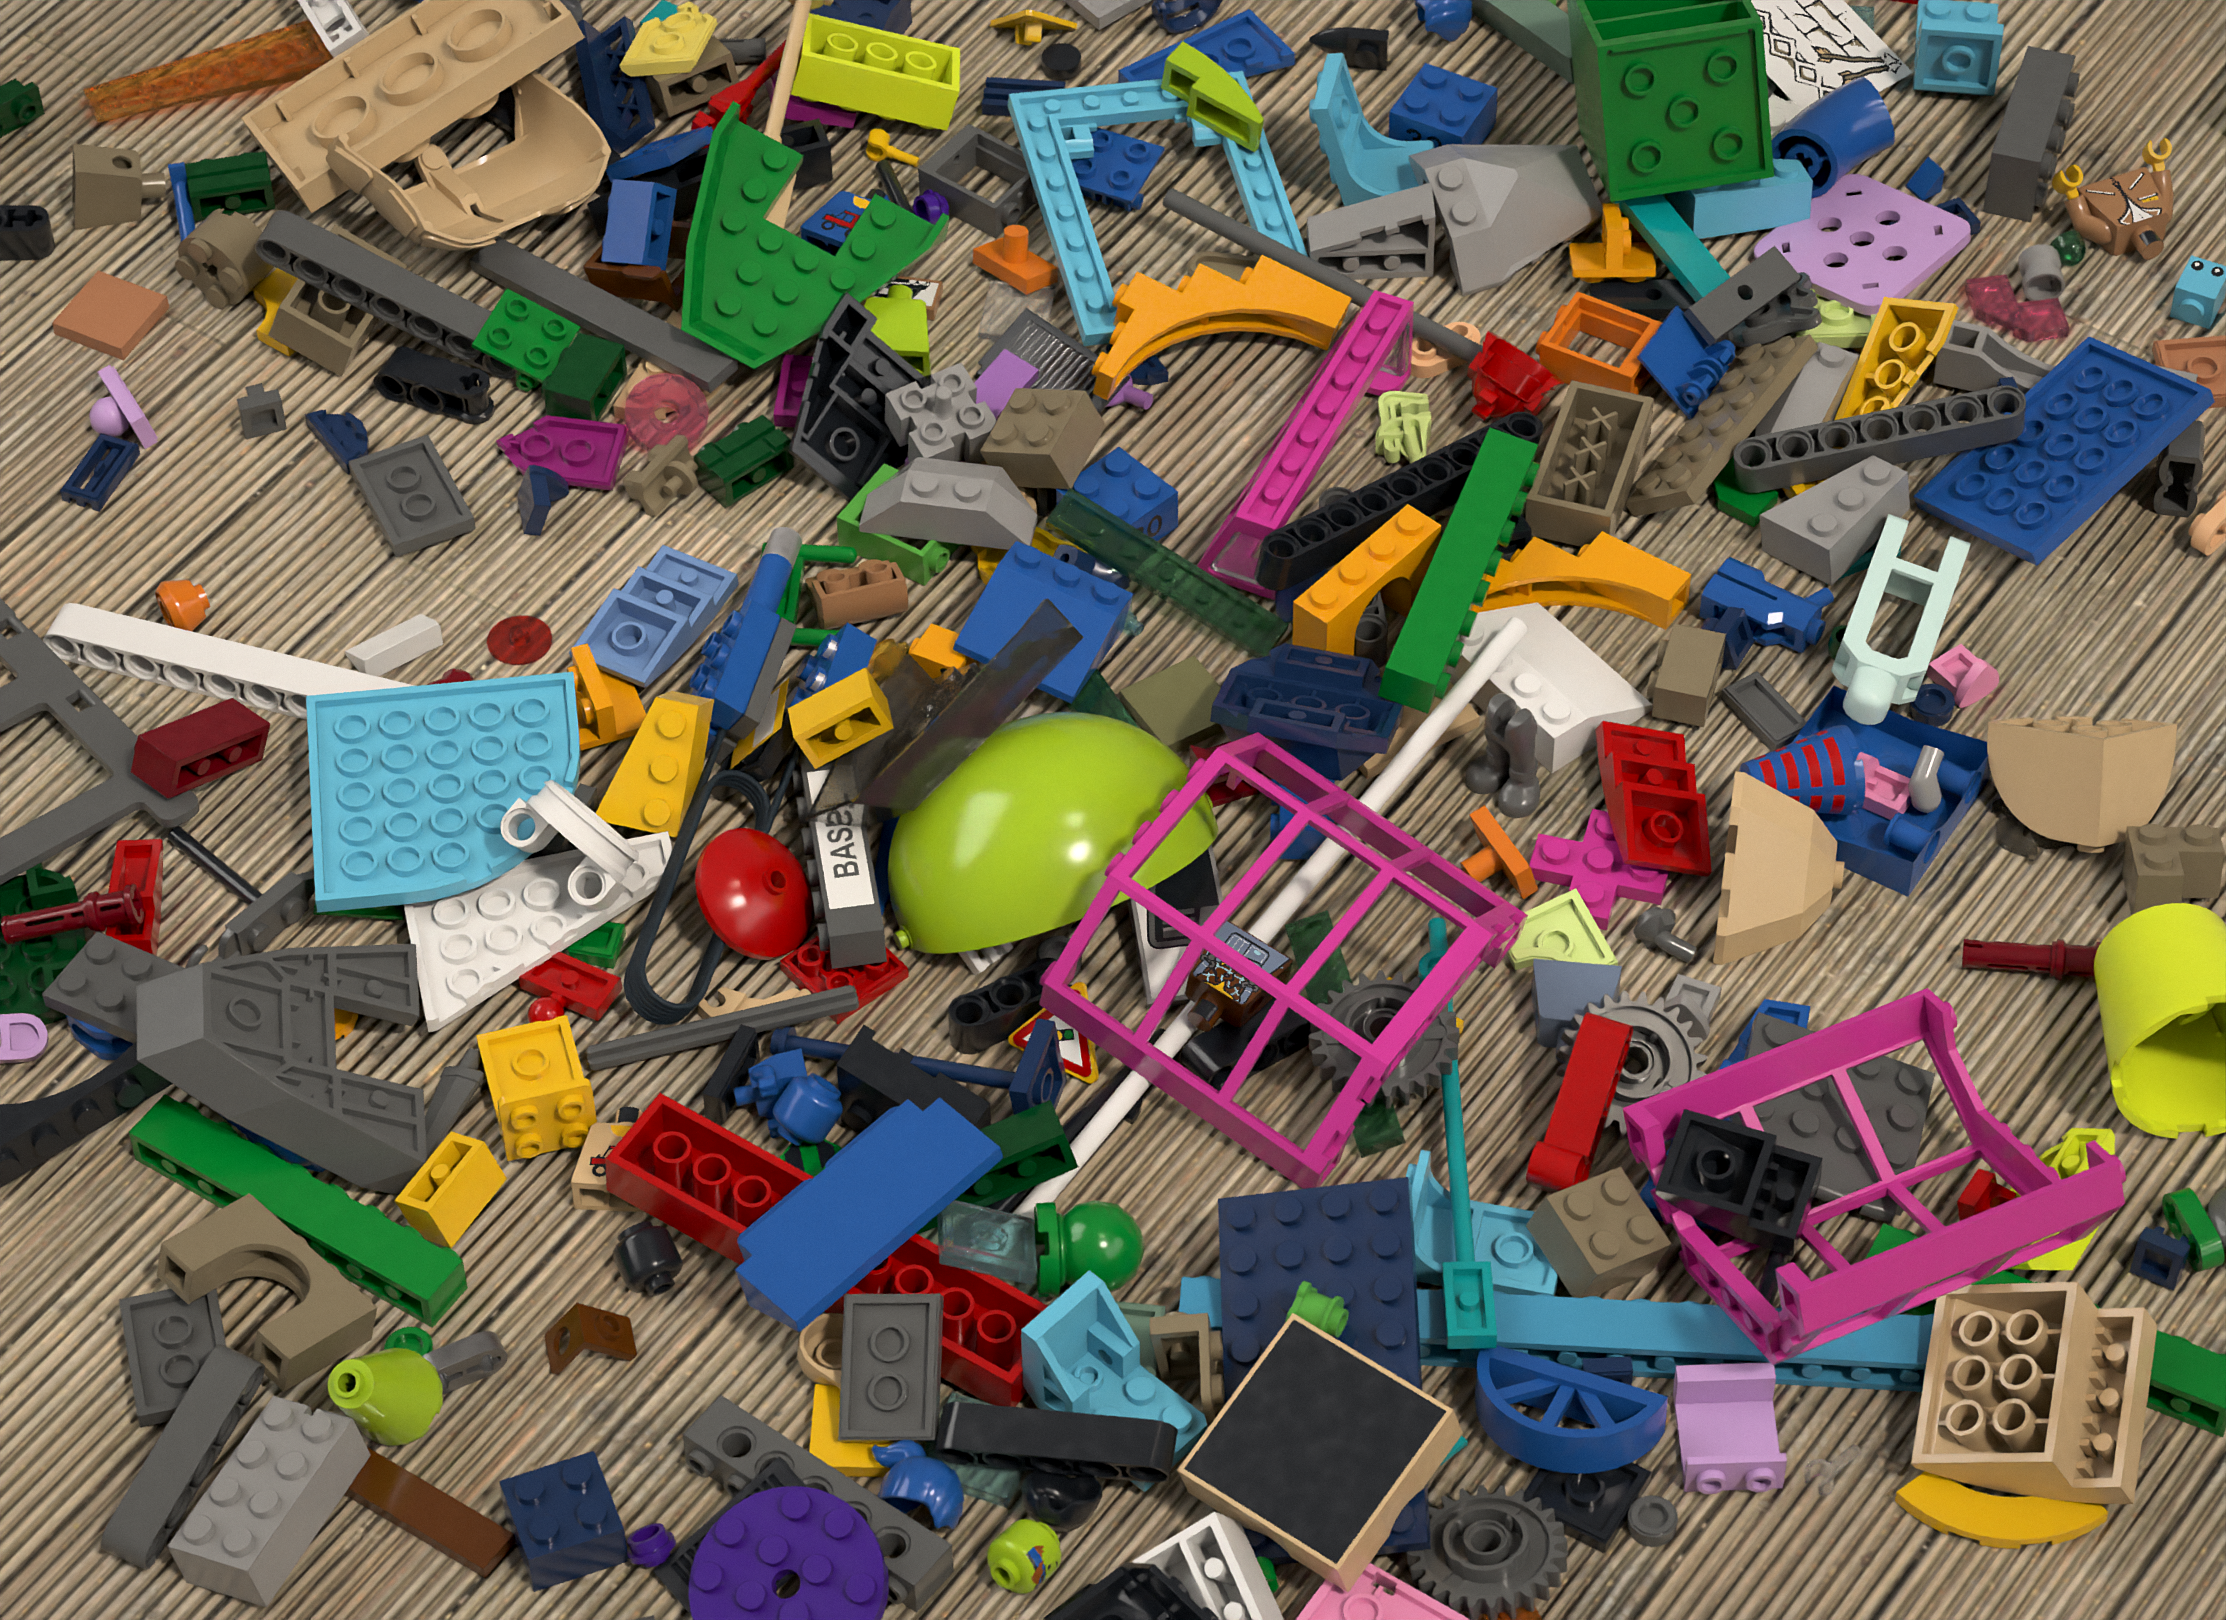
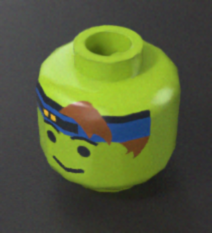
[987,1519,1061,1594]

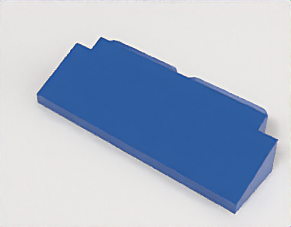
[735,1097,1004,1332]

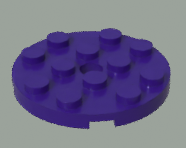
[689,1486,889,1620]

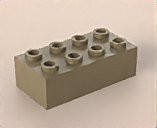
[1525,380,1654,547]

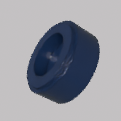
[1909,684,1955,727]

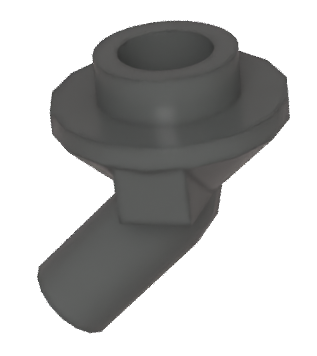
[1633,907,1696,963]

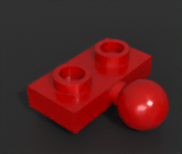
[519,952,622,1023]

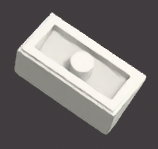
[345,614,443,677]

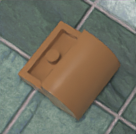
[805,559,908,629]

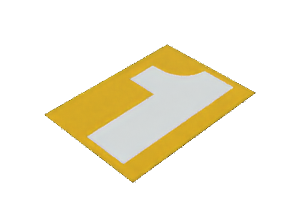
[730,678,789,769]

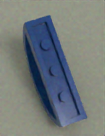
[1475,1345,1668,1473]

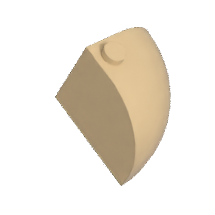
[1987,716,2177,853]

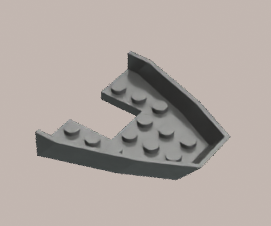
[136,944,427,1195]

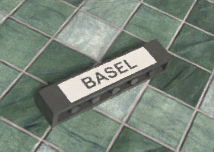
[792,749,887,969]

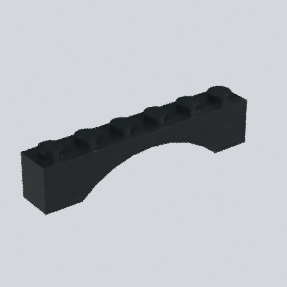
[0,1042,173,1188]

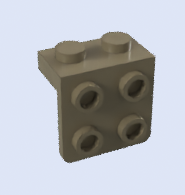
[1149,1312,1225,1427]

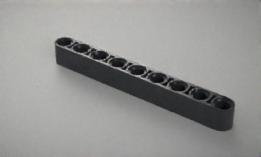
[1254,412,1544,591]

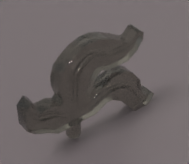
[1991,798,2077,865]

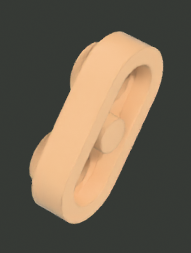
[1411,322,1481,378]
[2188,490,2226,556]

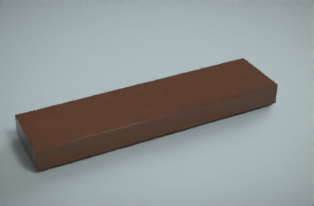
[344,1447,516,1578]

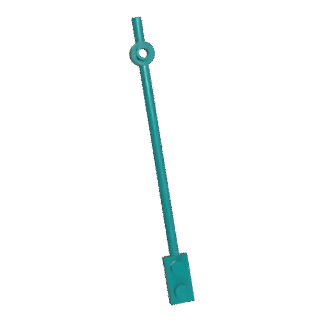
[1418,917,1497,1349]

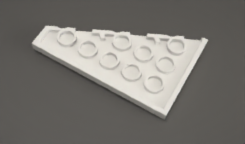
[403,831,672,1032]

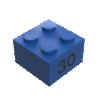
[1389,63,1498,148]
[1056,447,1178,558]

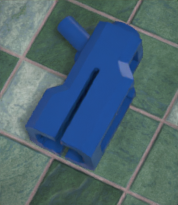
[1699,557,1834,653]

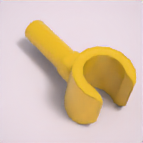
[866,129,920,167]

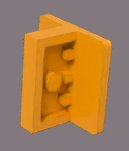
[1569,203,1656,283]
[567,643,646,751]

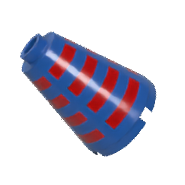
[1734,725,1865,815]

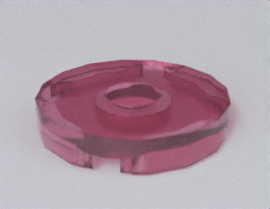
[624,373,709,451]

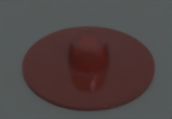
[487,615,552,665]

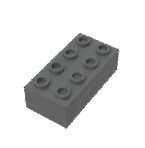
[1983,46,2080,222]

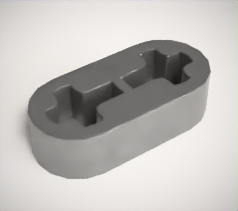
[422,1331,508,1394]

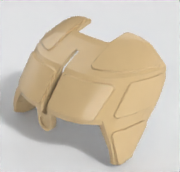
[326,70,611,251]

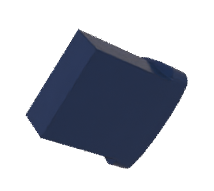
[517,465,569,536]

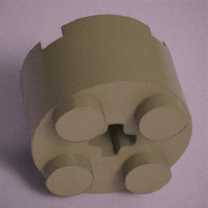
[175,209,274,309]

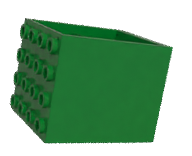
[1567,0,1774,202]

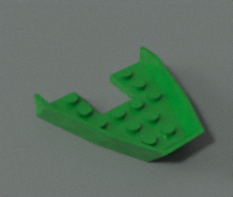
[681,101,950,369]

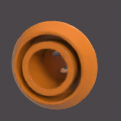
[155,580,210,631]

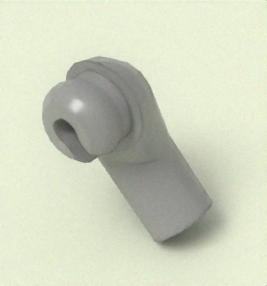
[1908,745,1944,813]

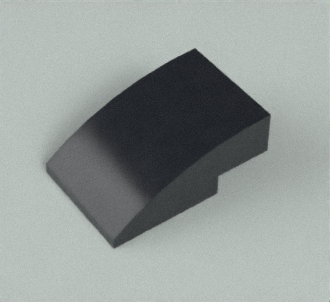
[1655,1109,1823,1257]

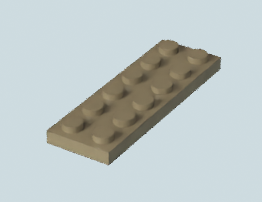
[1625,334,1819,517]

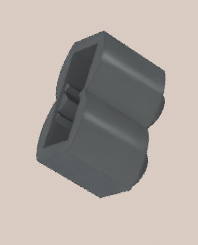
[2154,420,2205,518]

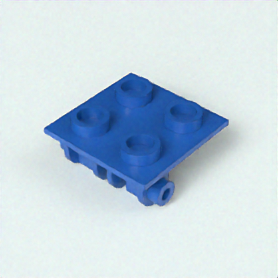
[1071,127,1165,211]
[1637,305,1735,420]

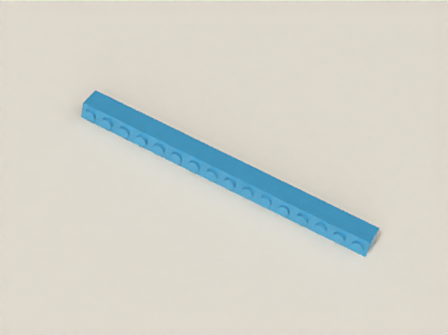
[1179,1276,1934,1392]

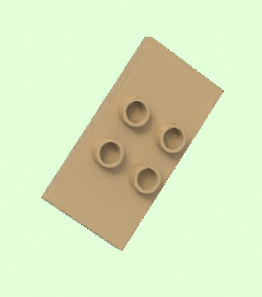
[241,0,585,214]

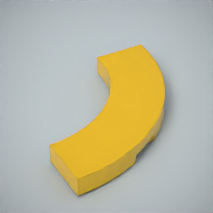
[1895,1471,2109,1549]

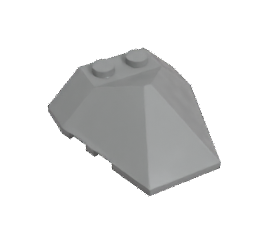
[1409,144,1602,296]

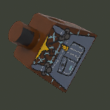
[1185,920,1293,1032]

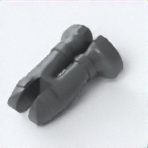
[1465,693,1540,818]

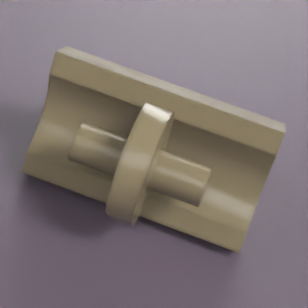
[623,434,698,516]

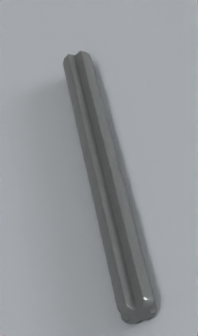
[586,985,859,1070]

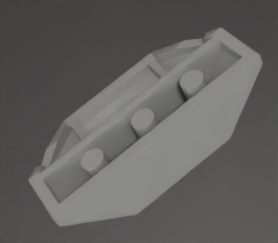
[859,457,1037,550]

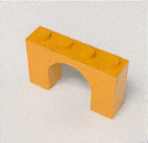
[1292,504,1441,656]

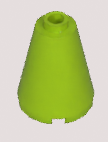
[328,1348,443,1446]

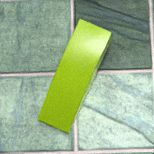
[1161,42,1264,153]

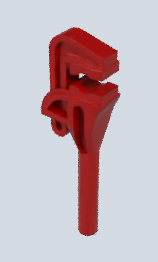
[691,40,786,150]

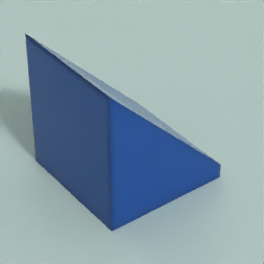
[1906,156,1944,201]

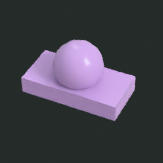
[89,365,158,449]

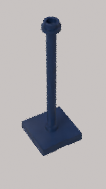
[770,1018,1067,1115]

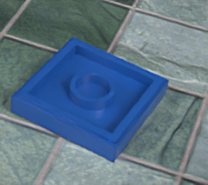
[606,126,713,182]

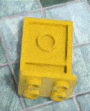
[476,1015,597,1161]

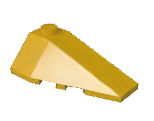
[1833,297,1958,449]

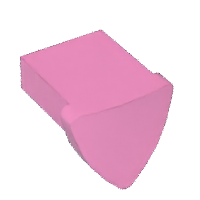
[1927,644,1999,708]
[1856,752,1912,820]

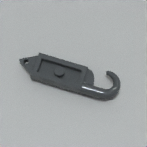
[185,870,315,968]

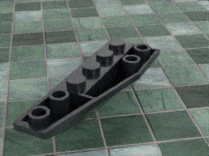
[587,119,833,236]

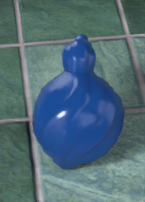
[1415,0,1473,42]
[872,1439,965,1530]

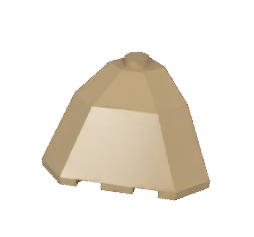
[1713,771,1845,965]

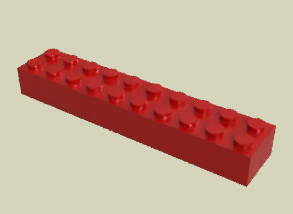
[605,1093,1048,1407]

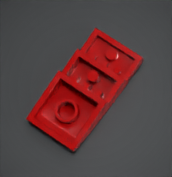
[1595,721,1712,877]

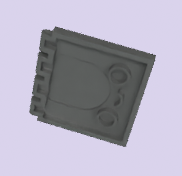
[1729,1012,1935,1224]

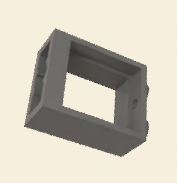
[918,123,1038,238]

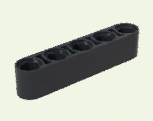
[934,1402,1178,1483]

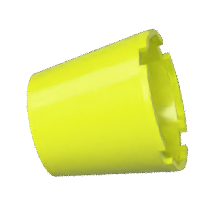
[2094,903,2226,1139]

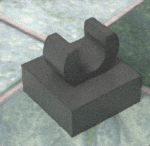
[237,383,287,440]

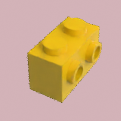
[788,667,894,769]
[394,1131,507,1248]

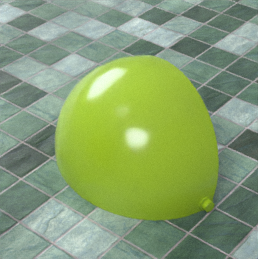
[888,712,1219,954]

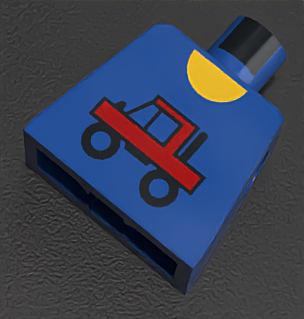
[800,188,890,256]

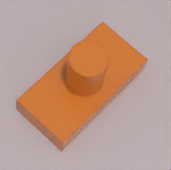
[973,225,1058,295]
[1460,805,1538,899]

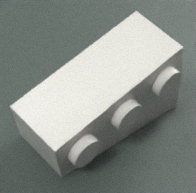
[1133,1512,1284,1620]

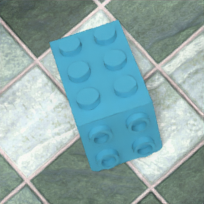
[1309,53,1435,206]
[1406,1150,1559,1296]

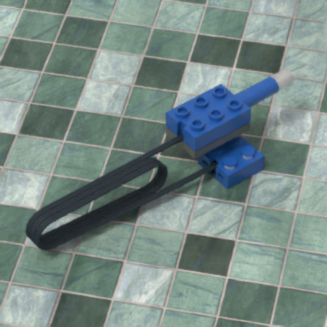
[623,527,877,1025]

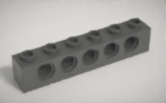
[683,1395,954,1613]

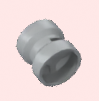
[2018,244,2065,303]

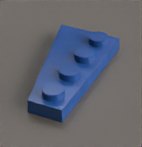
[1118,9,1295,83]

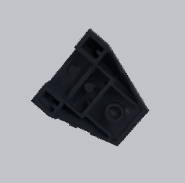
[788,292,932,502]

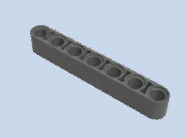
[255,210,517,379]
[1734,386,2026,493]

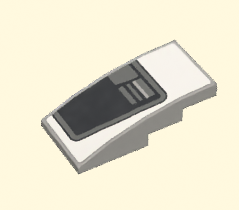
[1127,844,1223,1009]

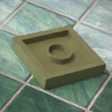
[1119,655,1224,754]

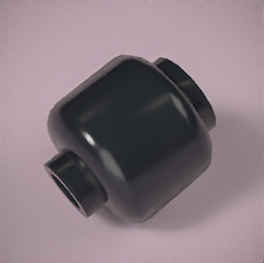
[612,1221,683,1296]

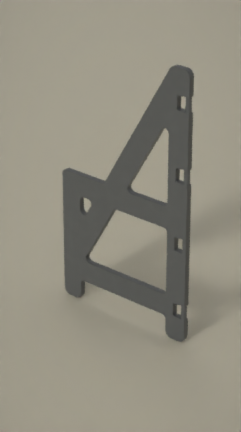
[0,598,199,885]

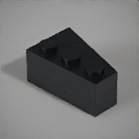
[836,1025,991,1132]

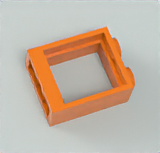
[1535,291,1662,394]

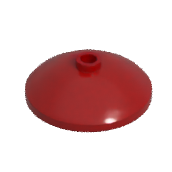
[695,828,813,960]

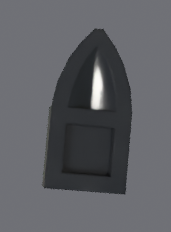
[1309,27,1389,71]

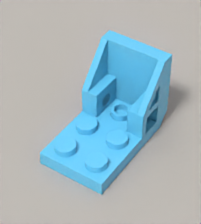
[1913,0,2004,96]
[1021,1270,1208,1492]

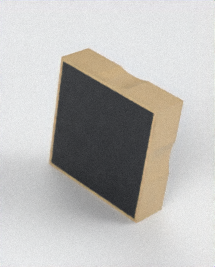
[1177,1313,1463,1592]

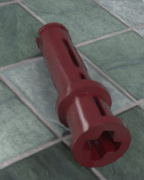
[1,884,144,944]
[1962,939,2101,983]

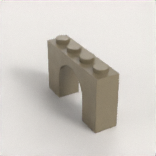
[157,1193,377,1392]

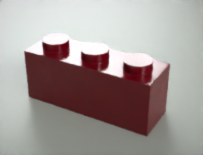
[131,698,270,799]

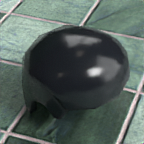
[1021,1471,1102,1532]

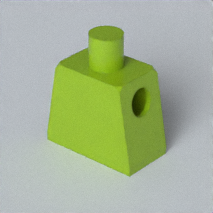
[864,284,931,376]

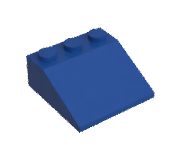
[953,540,1134,704]

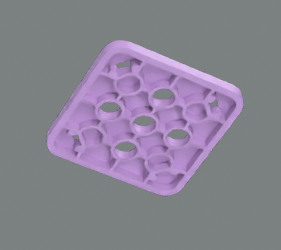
[1754,174,1971,315]

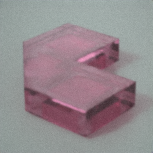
[1965,274,2069,342]

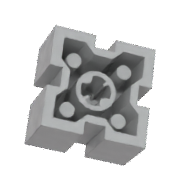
[885,362,997,464]

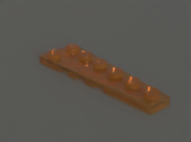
[83,20,333,123]

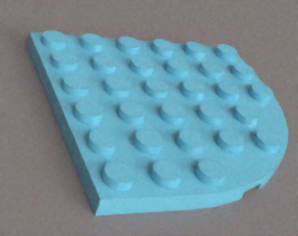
[306,672,580,913]

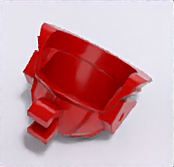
[1467,331,1565,421]

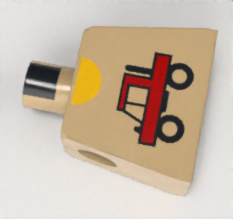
[571,1107,644,1212]

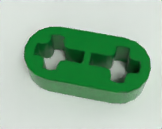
[2162,1188,2224,1272]

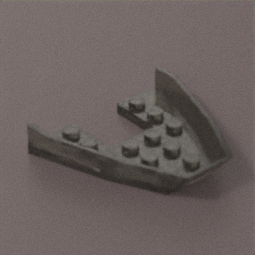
[805,598,1084,828]

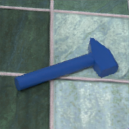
[168,162,195,242]

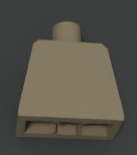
[72,144,166,230]

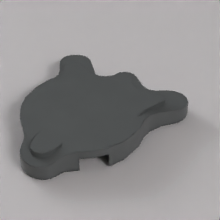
[1716,272,1822,347]

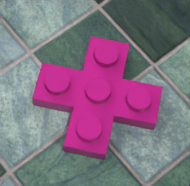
[1529,809,1670,930]

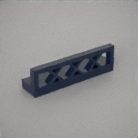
[575,16,656,155]

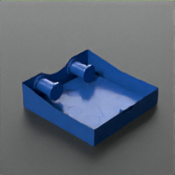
[1792,685,1991,897]

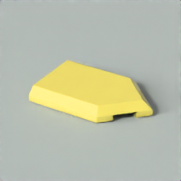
[620,2,718,77]

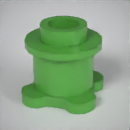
[1285,1281,1349,1338]

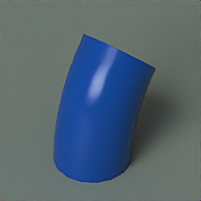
[1771,77,1895,198]

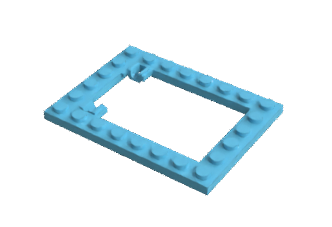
[1008,71,1308,346]

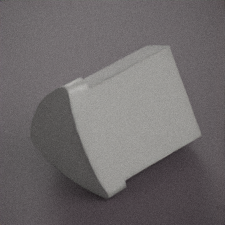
[1663,974,1722,1041]

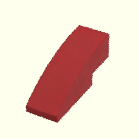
[106,839,163,956]

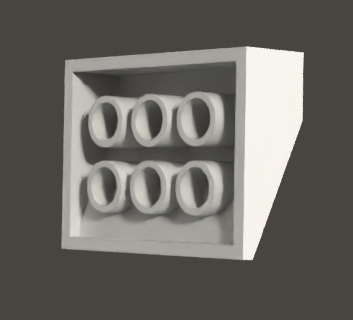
[1446,602,1653,773]

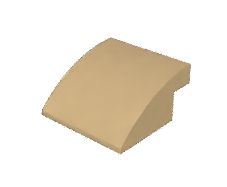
[1911,1282,2157,1504]

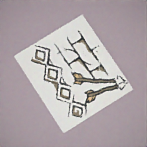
[1751,0,1913,109]

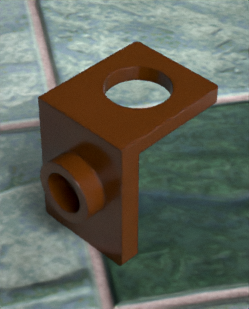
[545,1303,637,1375]

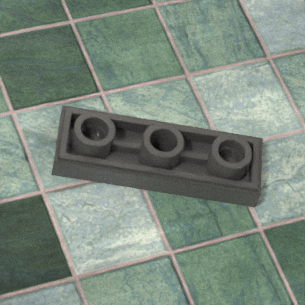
[1684,246,1801,346]

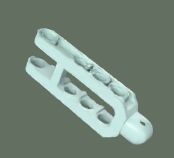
[1831,514,1971,725]

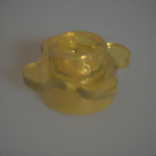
[869,638,909,682]

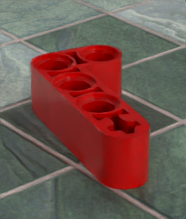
[1526,1012,1633,1193]

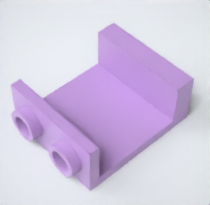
[1673,1362,1787,1494]

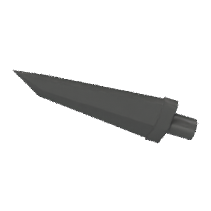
[425,1049,486,1160]

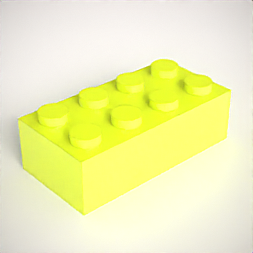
[791,13,960,131]

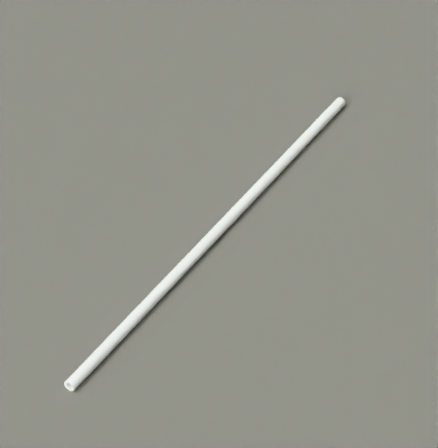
[971,617,1528,1275]

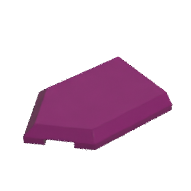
[496,415,630,490]

